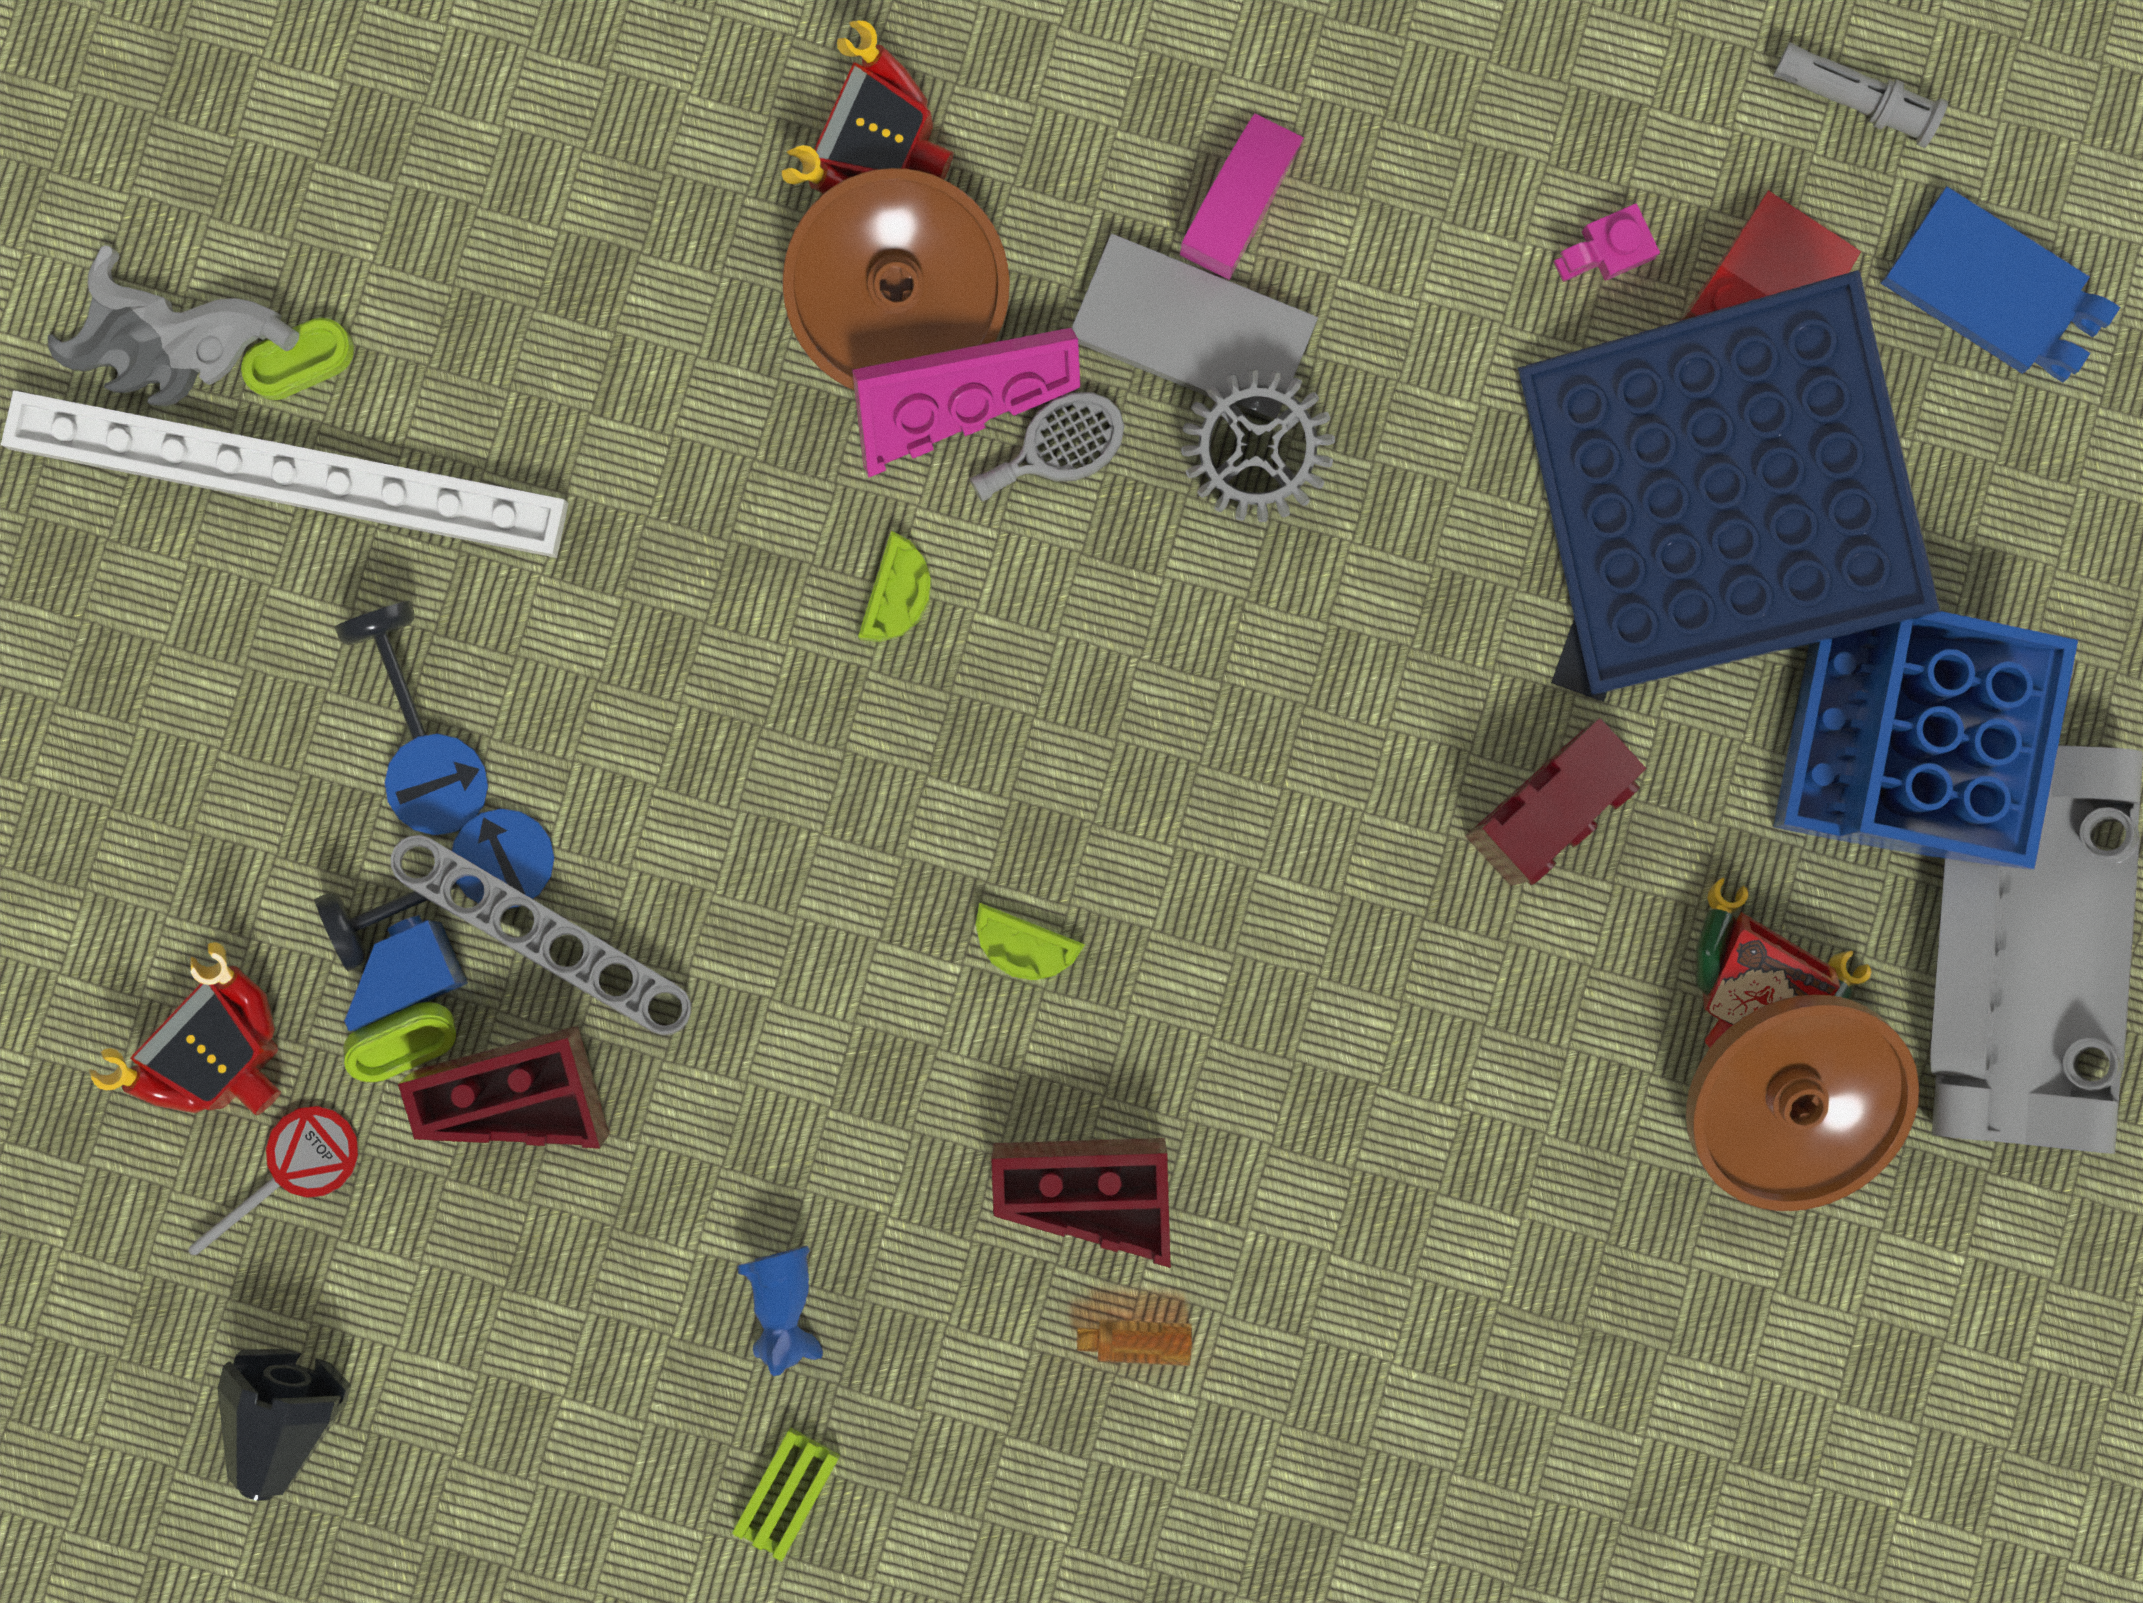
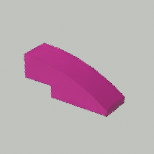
[1180,113,1304,280]

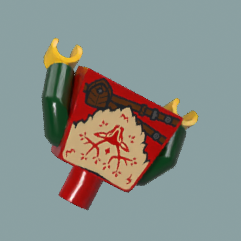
[1696,878,1872,1048]

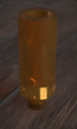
[1076,1319,1192,1366]

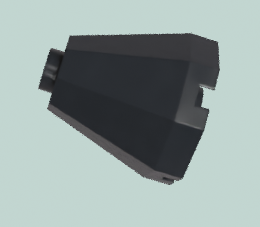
[217,1349,351,1501]

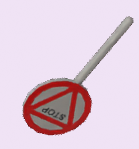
[189,1106,359,1255]

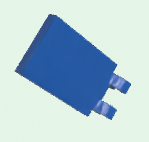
[1880,187,2121,383]

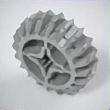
[1181,368,1335,522]

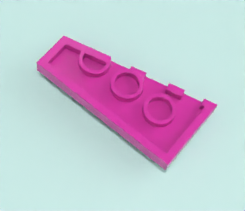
[852,328,1080,478]

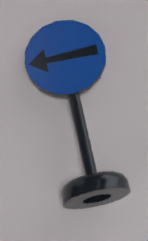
[334,600,489,835]
[314,809,555,971]

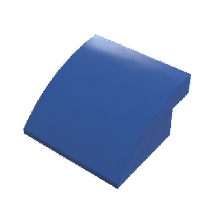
[1773,611,2078,870]

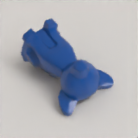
[737,1246,823,1376]

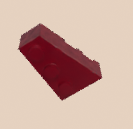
[398,1026,610,1149]
[991,1138,1171,1268]

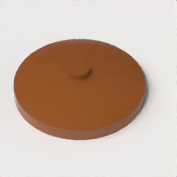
[783,168,1010,391]
[1686,995,1919,1211]

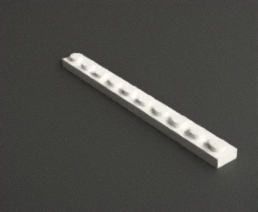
[1,390,569,558]

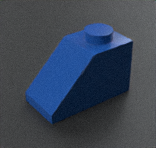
[344,915,468,1031]

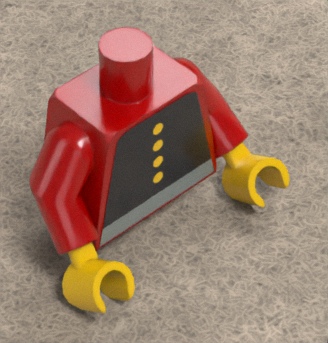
[782,20,954,194]
[89,942,281,1116]

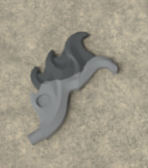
[48,245,299,406]

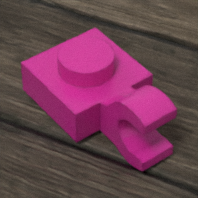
[1554,203,1660,282]

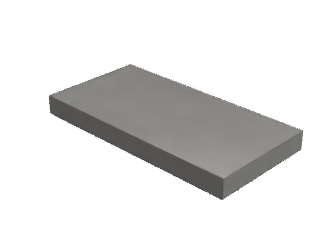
[1072,233,1318,422]

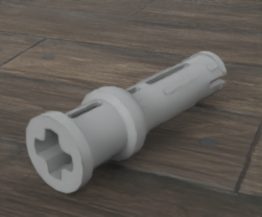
[1773,42,1949,148]

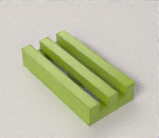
[732,1427,840,1562]

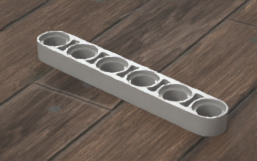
[391,835,691,1035]

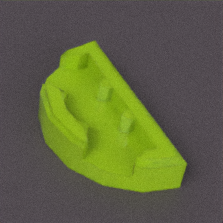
[858,531,932,642]
[975,903,1085,981]

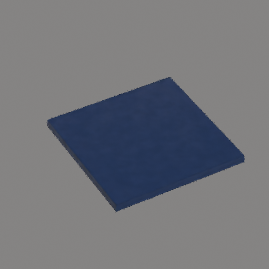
[1518,270,1941,695]

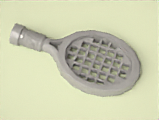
[970,392,1125,502]

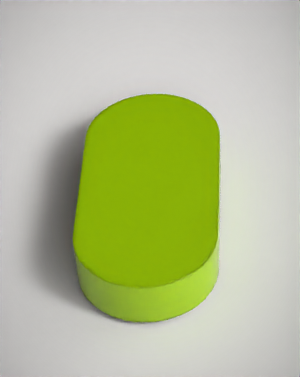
[241,318,354,400]
[343,1002,456,1082]

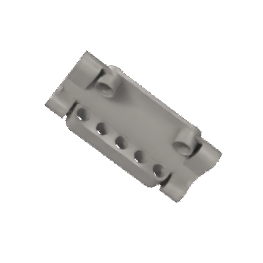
[1930,745,2143,1154]

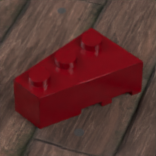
[1465,718,1647,886]

